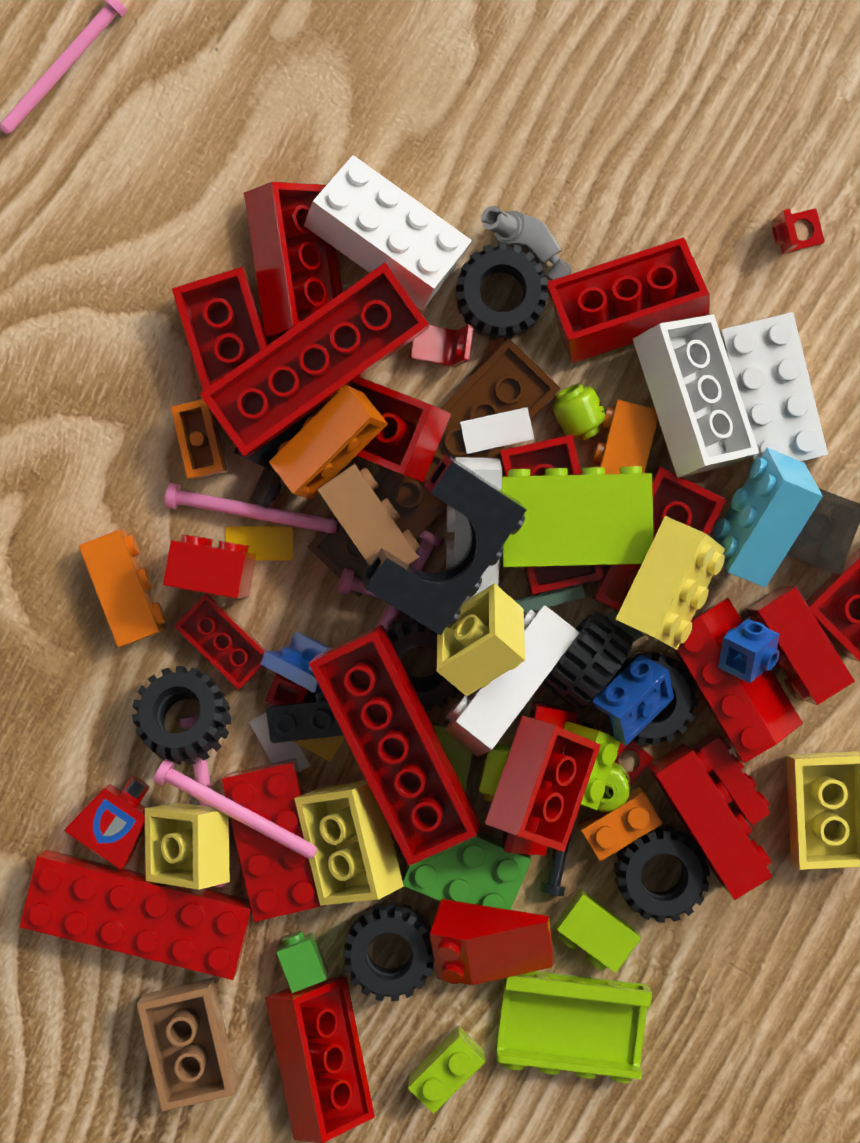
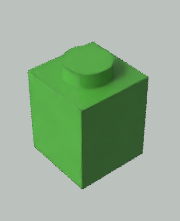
[276,931,328,993]

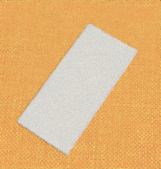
[460,407,534,454]
[249,713,310,772]

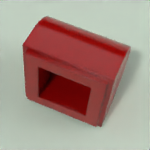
[265,673,309,706]

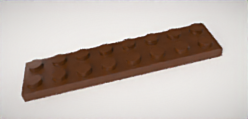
[307,338,561,597]

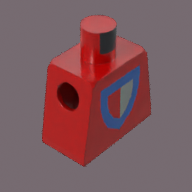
[64,776,150,870]

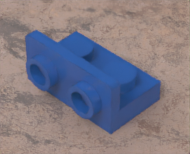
[261,632,331,693]
[593,655,674,746]

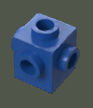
[718,619,780,683]

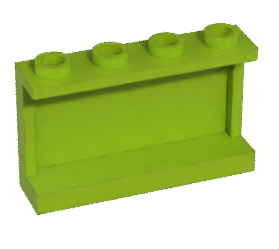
[501,466,654,567]
[495,971,652,1083]

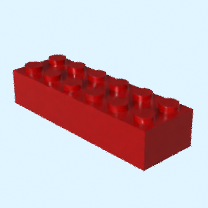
[199,262,429,458]
[309,624,480,866]
[19,849,252,980]

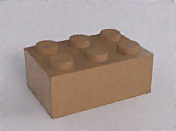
[317,464,421,565]
[137,978,238,1112]

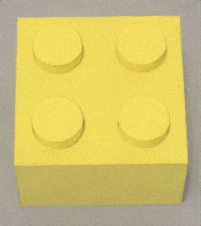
[437,583,525,696]
[145,803,230,890]

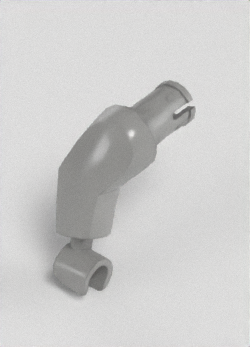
[481,206,572,280]

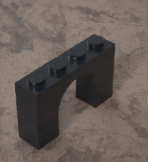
[361,453,527,635]

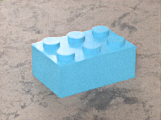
[713,447,823,588]

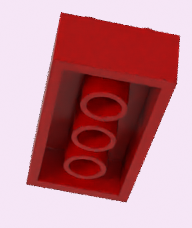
[174,593,267,690]
[694,733,771,826]

